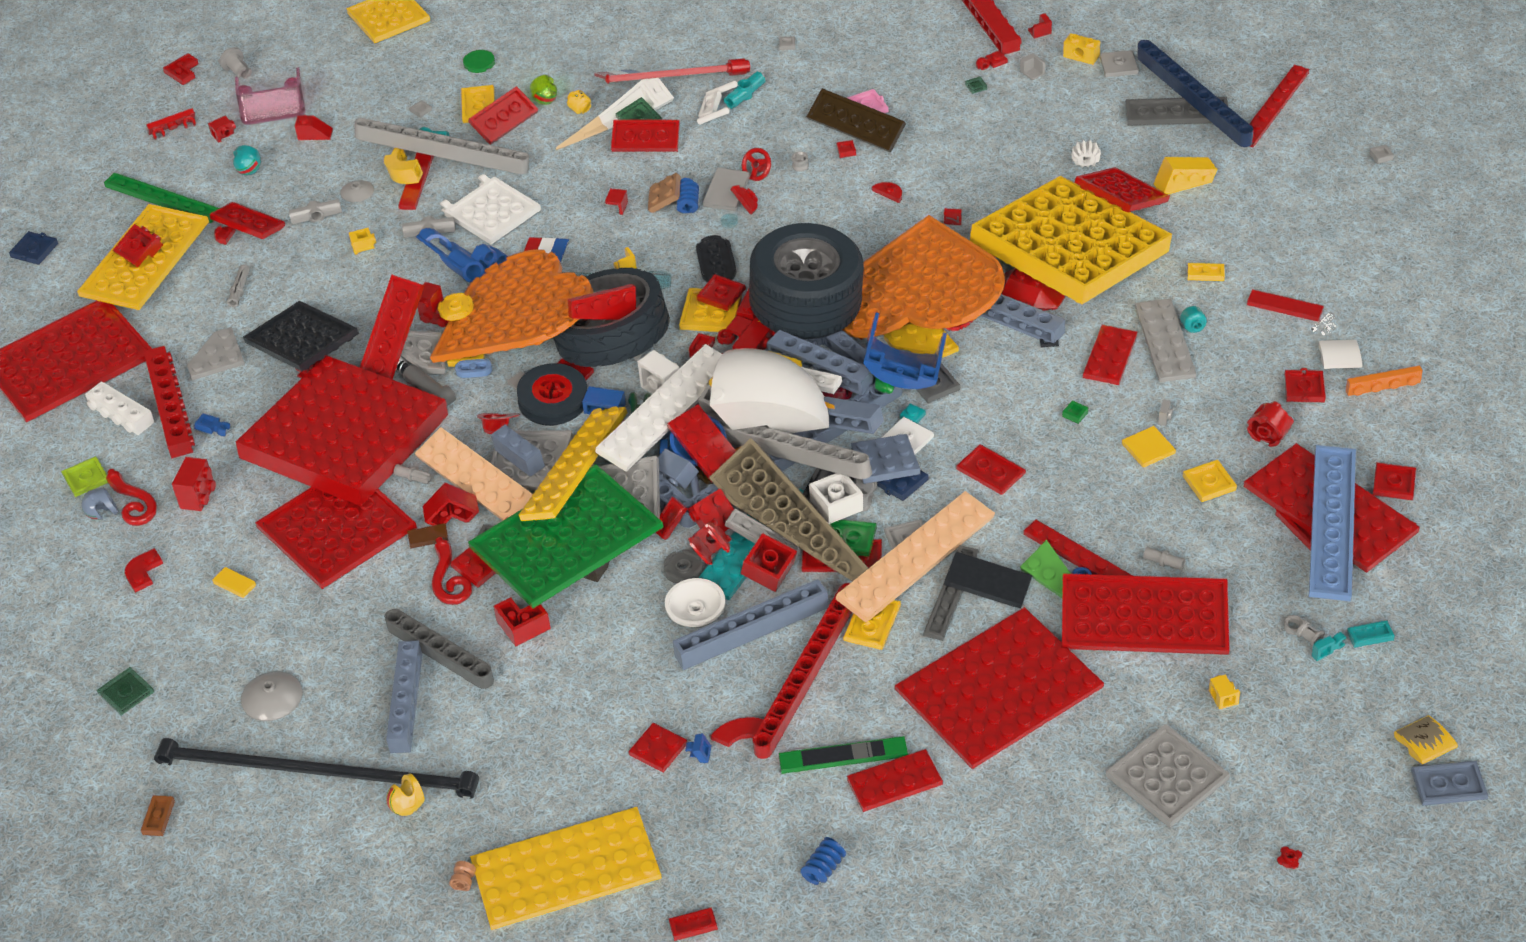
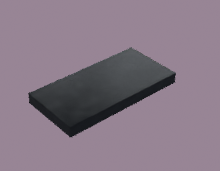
[944,552,1033,609]

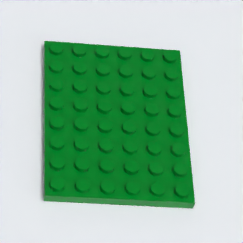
[468,464,663,608]

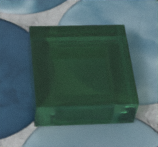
[965,76,987,94]

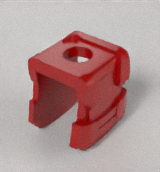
[688,518,732,565]

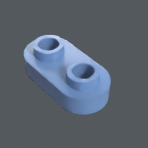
[455,359,492,378]

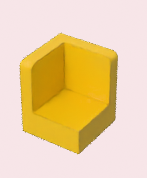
[613,247,637,269]

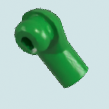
[875,378,894,394]

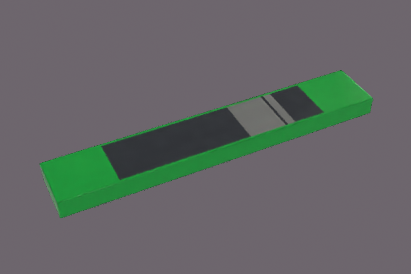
[779,736,908,774]

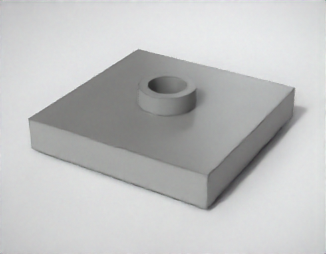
[1100,50,1138,77]

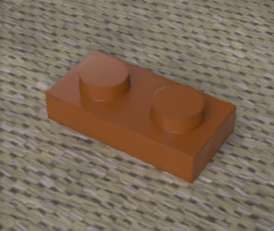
[141,795,175,836]

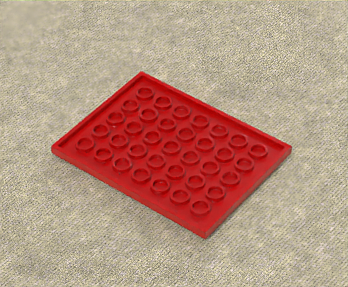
[0,300,152,423]
[895,607,1104,769]

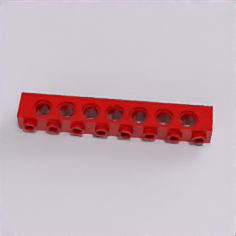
[143,346,195,459]

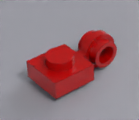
[976,51,1008,70]

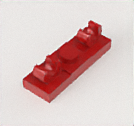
[146,108,196,140]

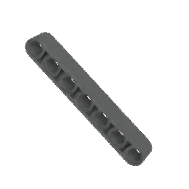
[384,609,494,689]

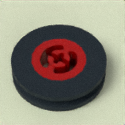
[517,363,587,426]

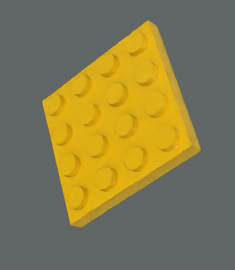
[346,0,430,44]

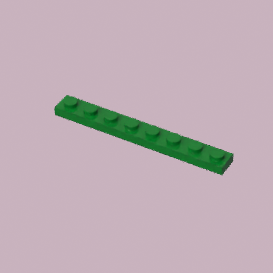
[104,173,220,223]

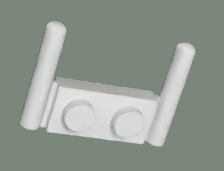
[697,81,738,125]

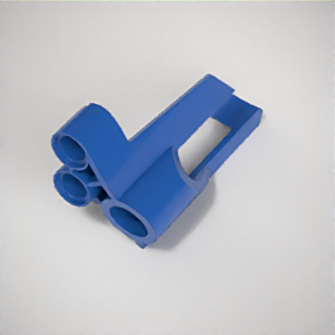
[416,228,508,283]

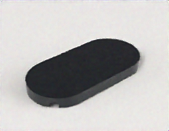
[696,235,737,282]

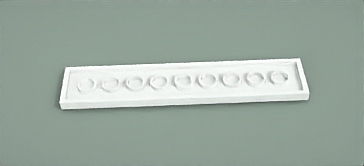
[595,344,722,472]

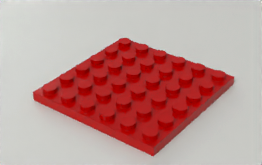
[255,487,417,589]

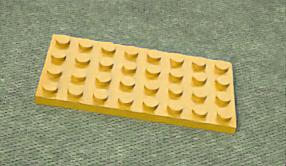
[77,204,209,310]
[470,807,662,930]

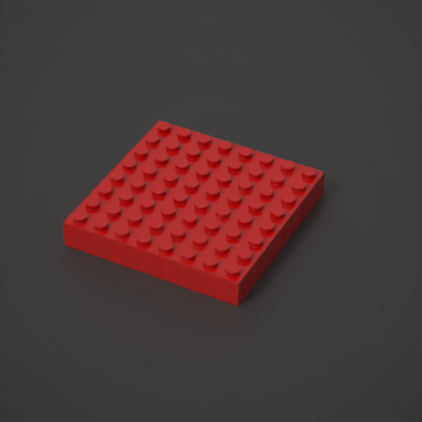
[235,355,448,506]

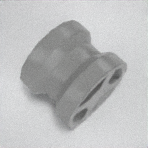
[792,151,809,172]

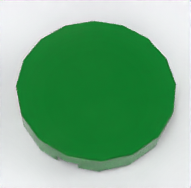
[463,50,495,73]

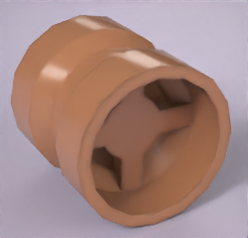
[449,861,476,891]

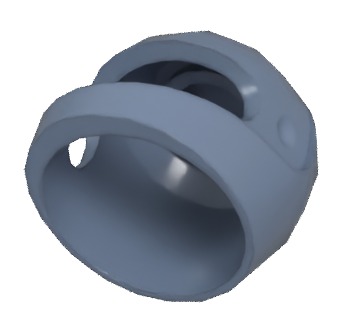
[81,487,119,520]

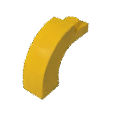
[384,147,423,184]

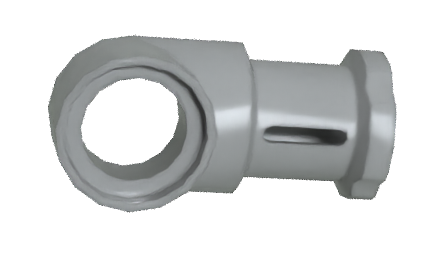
[1284,615,1325,646]

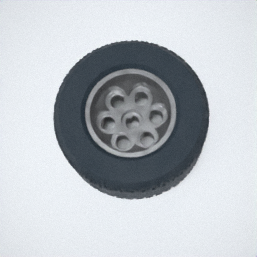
[749,223,864,339]

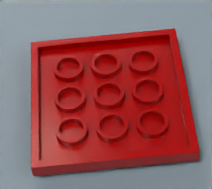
[1074,167,1170,213]

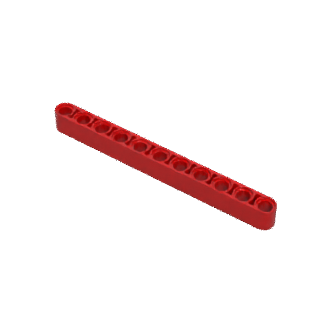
[753,583,852,759]

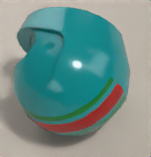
[233,145,261,175]

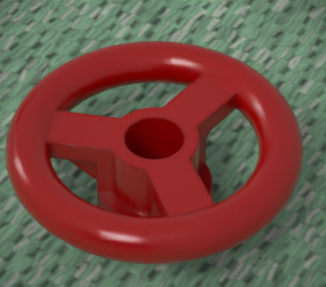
[741,148,771,181]

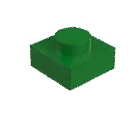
[1062,400,1089,424]

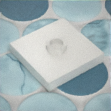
[881,417,934,454]

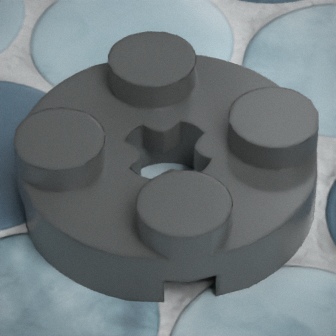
[664,549,703,584]

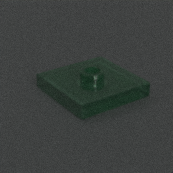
[615,97,662,120]
[97,667,154,716]

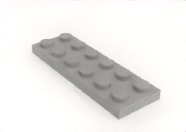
[1135,299,1196,382]

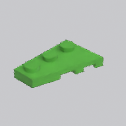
[1020,540,1071,598]

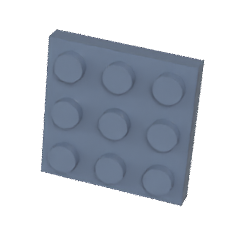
[851,434,920,484]

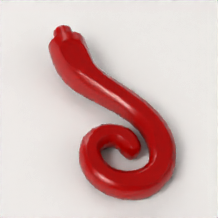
[106,469,157,526]
[432,537,472,605]

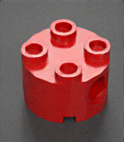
[1247,401,1294,447]

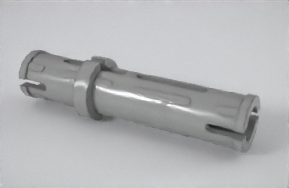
[227,265,250,307]

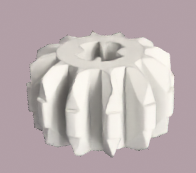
[1071,140,1101,168]

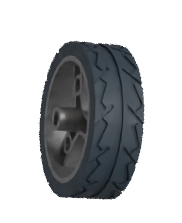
[553,268,670,367]

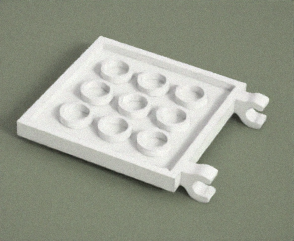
[440,174,541,245]

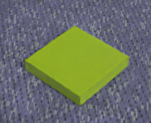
[61,456,108,497]

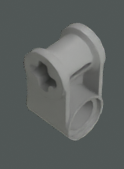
[855,478,877,512]

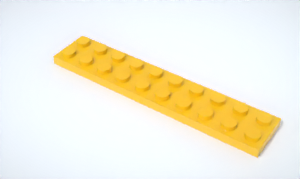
[519,406,628,521]

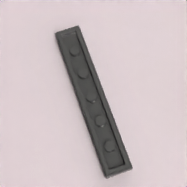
[923,545,978,641]

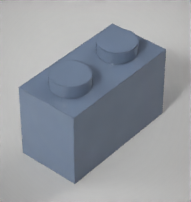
[658,449,699,489]

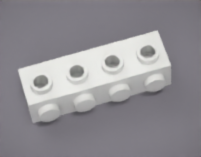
[85,381,154,435]

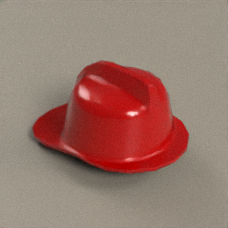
[477,413,520,434]

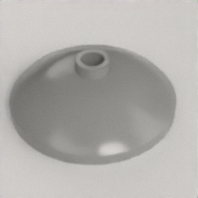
[241,671,303,721]

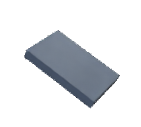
[1411,761,1488,806]

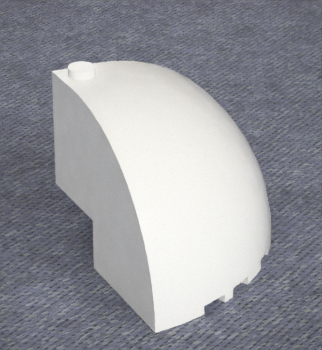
[710,348,829,433]

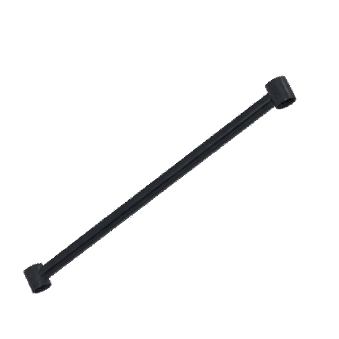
[154,738,480,799]

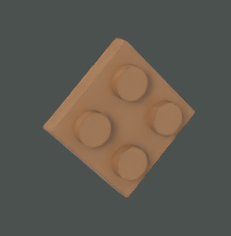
[648,172,681,213]

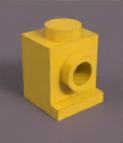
[348,228,376,255]
[1209,674,1240,709]

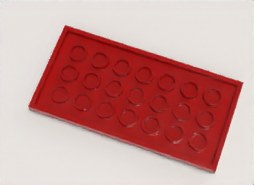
[1243,443,1420,573]
[1062,574,1230,655]

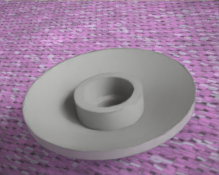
[340,180,374,202]

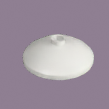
[665,578,725,627]

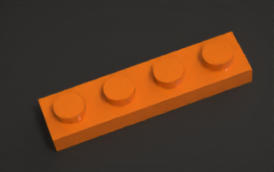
[1345,365,1423,396]

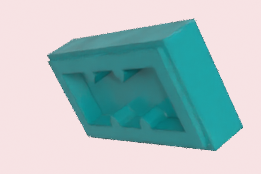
[1347,620,1395,648]

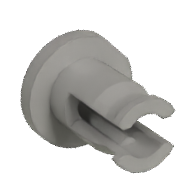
[217,47,252,79]

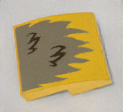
[1394,715,1458,764]

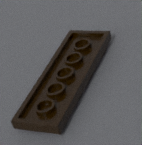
[806,88,906,153]

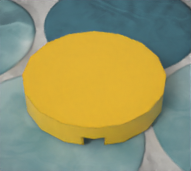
[438,293,474,321]

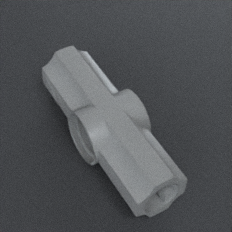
[288,199,342,224]
[402,216,456,238]

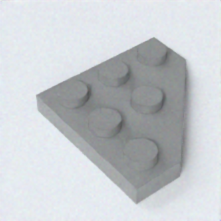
[187,327,245,381]
[401,331,446,374]

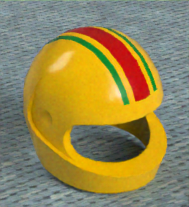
[386,773,425,816]

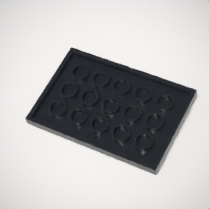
[243,301,359,372]

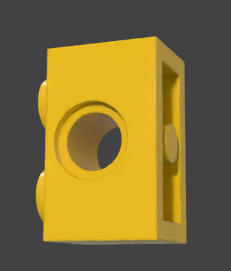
[1063,33,1100,65]

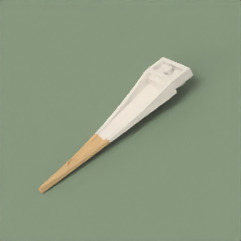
[556,78,674,150]

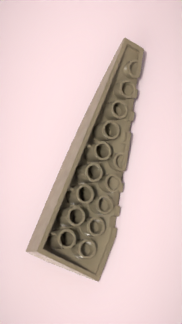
[709,438,869,582]

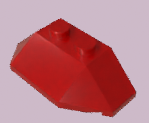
[1001,268,1065,311]

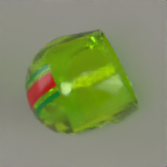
[530,75,557,105]

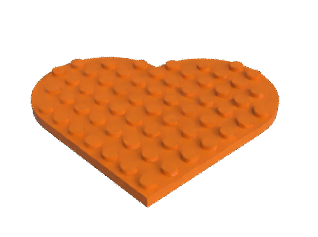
[842,215,1005,338]
[430,249,594,363]

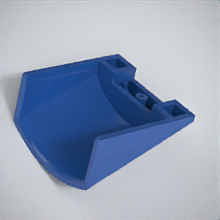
[863,312,947,389]

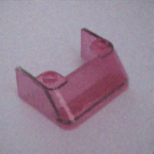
[235,67,306,125]

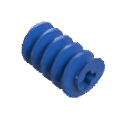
[676,178,699,213]
[801,837,846,885]

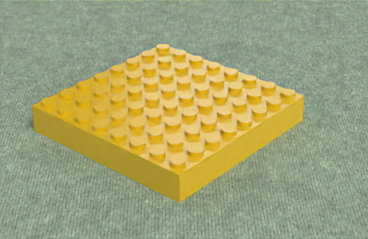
[970,176,1172,304]

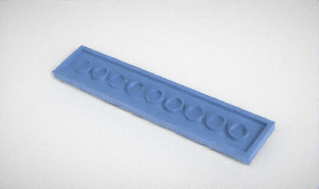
[1309,445,1356,602]

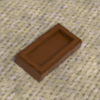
[407,523,449,549]

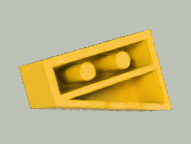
[1153,157,1218,194]

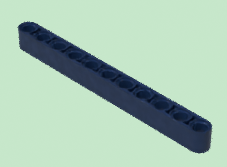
[1137,40,1253,147]

